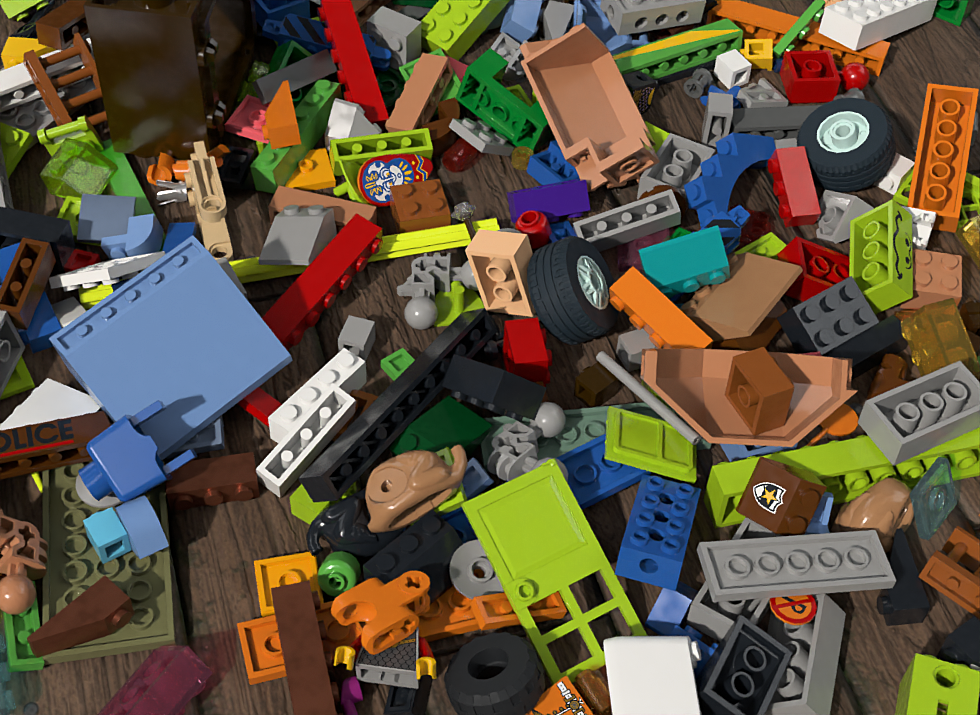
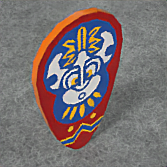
[357,154,433,207]

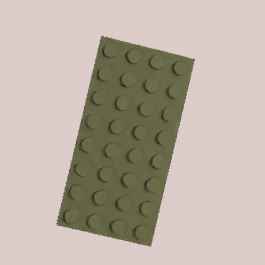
[43,459,176,665]

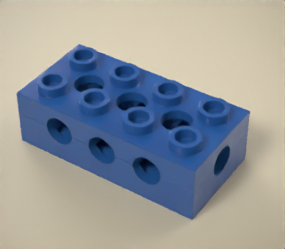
[615,474,701,591]

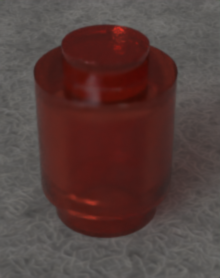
[442,138,477,173]

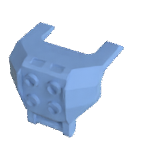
[573,0,650,55]

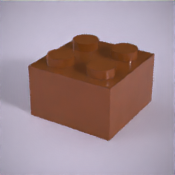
[390,179,451,234]
[725,347,795,436]

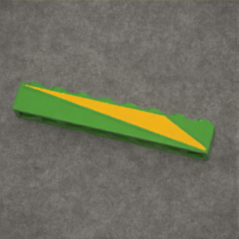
[612,18,743,79]

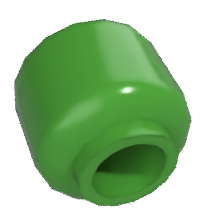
[317,551,361,597]

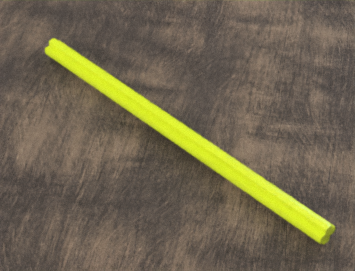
[78,218,500,310]

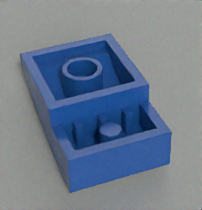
[526,140,580,185]

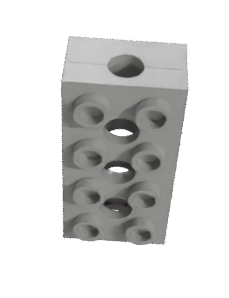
[600,0,706,36]

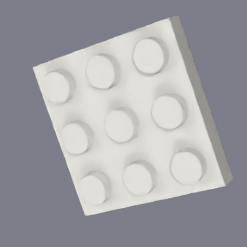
[49,251,165,291]

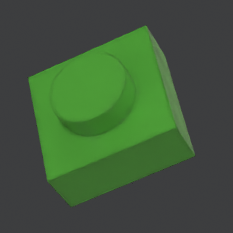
[381,348,415,381]

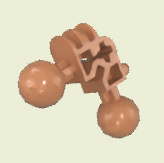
[0,508,48,615]

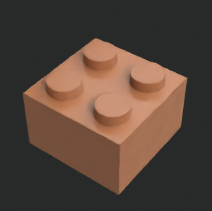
[900,248,962,316]

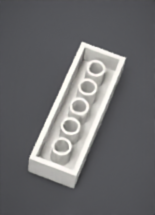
[818,0,937,51]

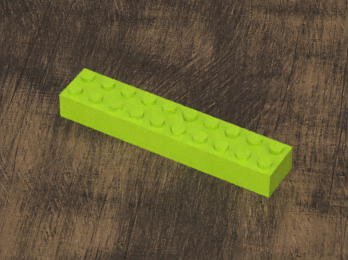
[703,427,980,528]

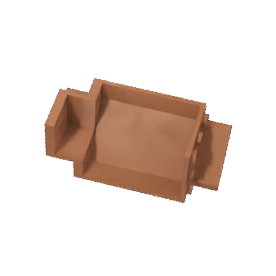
[519,23,660,192]

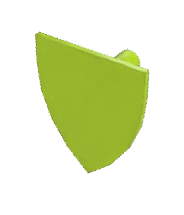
[333,159,373,206]
[434,281,484,327]

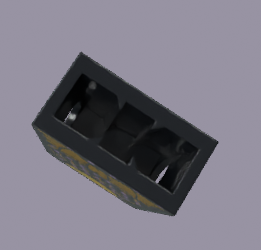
[622,71,659,115]

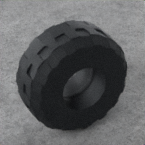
[444,632,546,715]

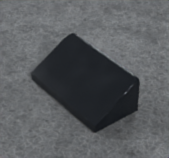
[383,675,433,715]

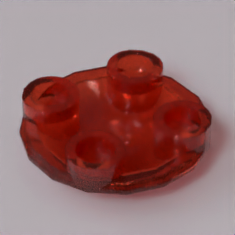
[729,205,771,244]

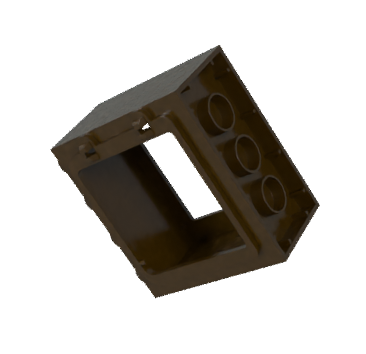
[84,0,257,160]

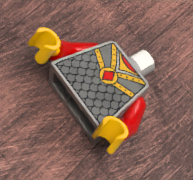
[334,627,436,689]

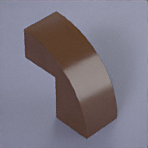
[422,97,460,158]

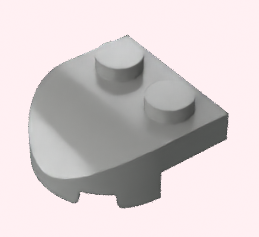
[491,31,528,80]

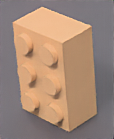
[465,229,536,317]

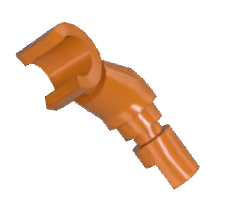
[147,144,230,186]

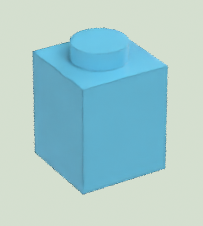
[83,507,132,564]

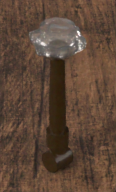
[451,202,476,241]

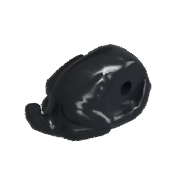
[306,488,407,558]

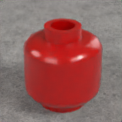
[515,210,552,249]

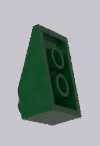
[389,396,494,459]

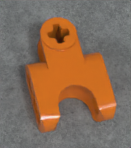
[331,571,430,655]

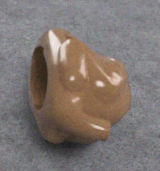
[365,445,468,533]
[831,478,916,554]

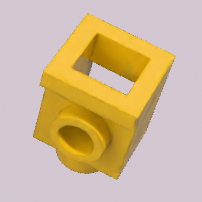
[740,39,773,71]

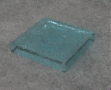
[909,457,957,540]

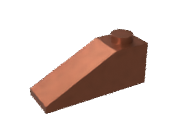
[27,575,134,658]

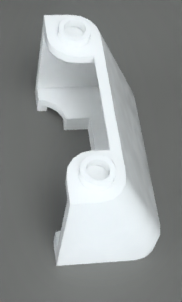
[603,636,701,715]

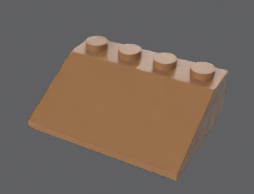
[681,252,803,341]

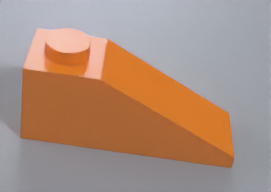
[261,80,301,149]

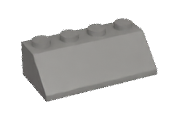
[765,593,846,715]

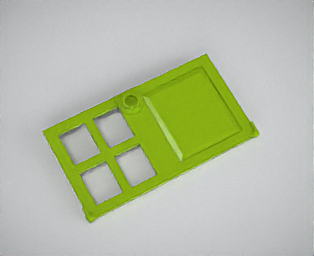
[461,458,647,685]

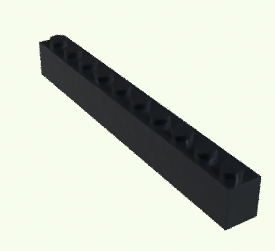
[298,308,498,503]

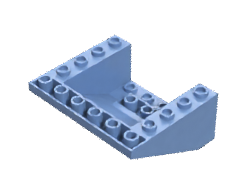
[49,235,293,460]

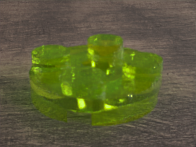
[238,60,270,104]

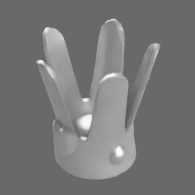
[156,180,192,206]

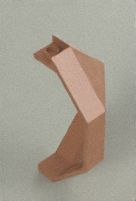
[640,348,858,447]

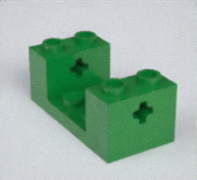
[455,48,553,157]

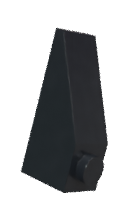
[877,528,930,626]

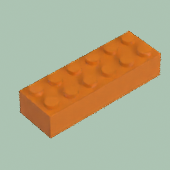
[907,83,979,233]

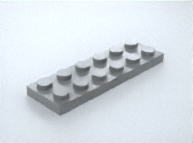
[697,530,896,602]

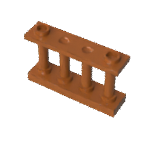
[23,32,107,126]
[918,526,980,619]

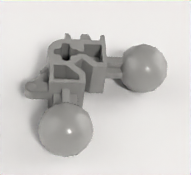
[397,253,479,330]
[487,401,568,482]

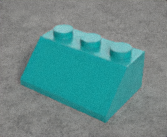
[638,225,730,299]

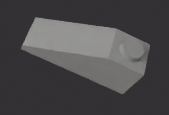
[540,0,574,40]

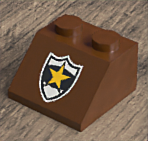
[736,456,827,536]

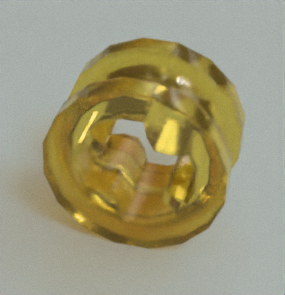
[511,146,534,170]

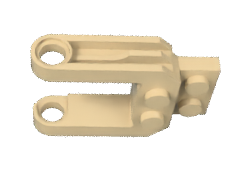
[184,141,234,262]

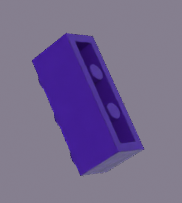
[507,178,590,223]

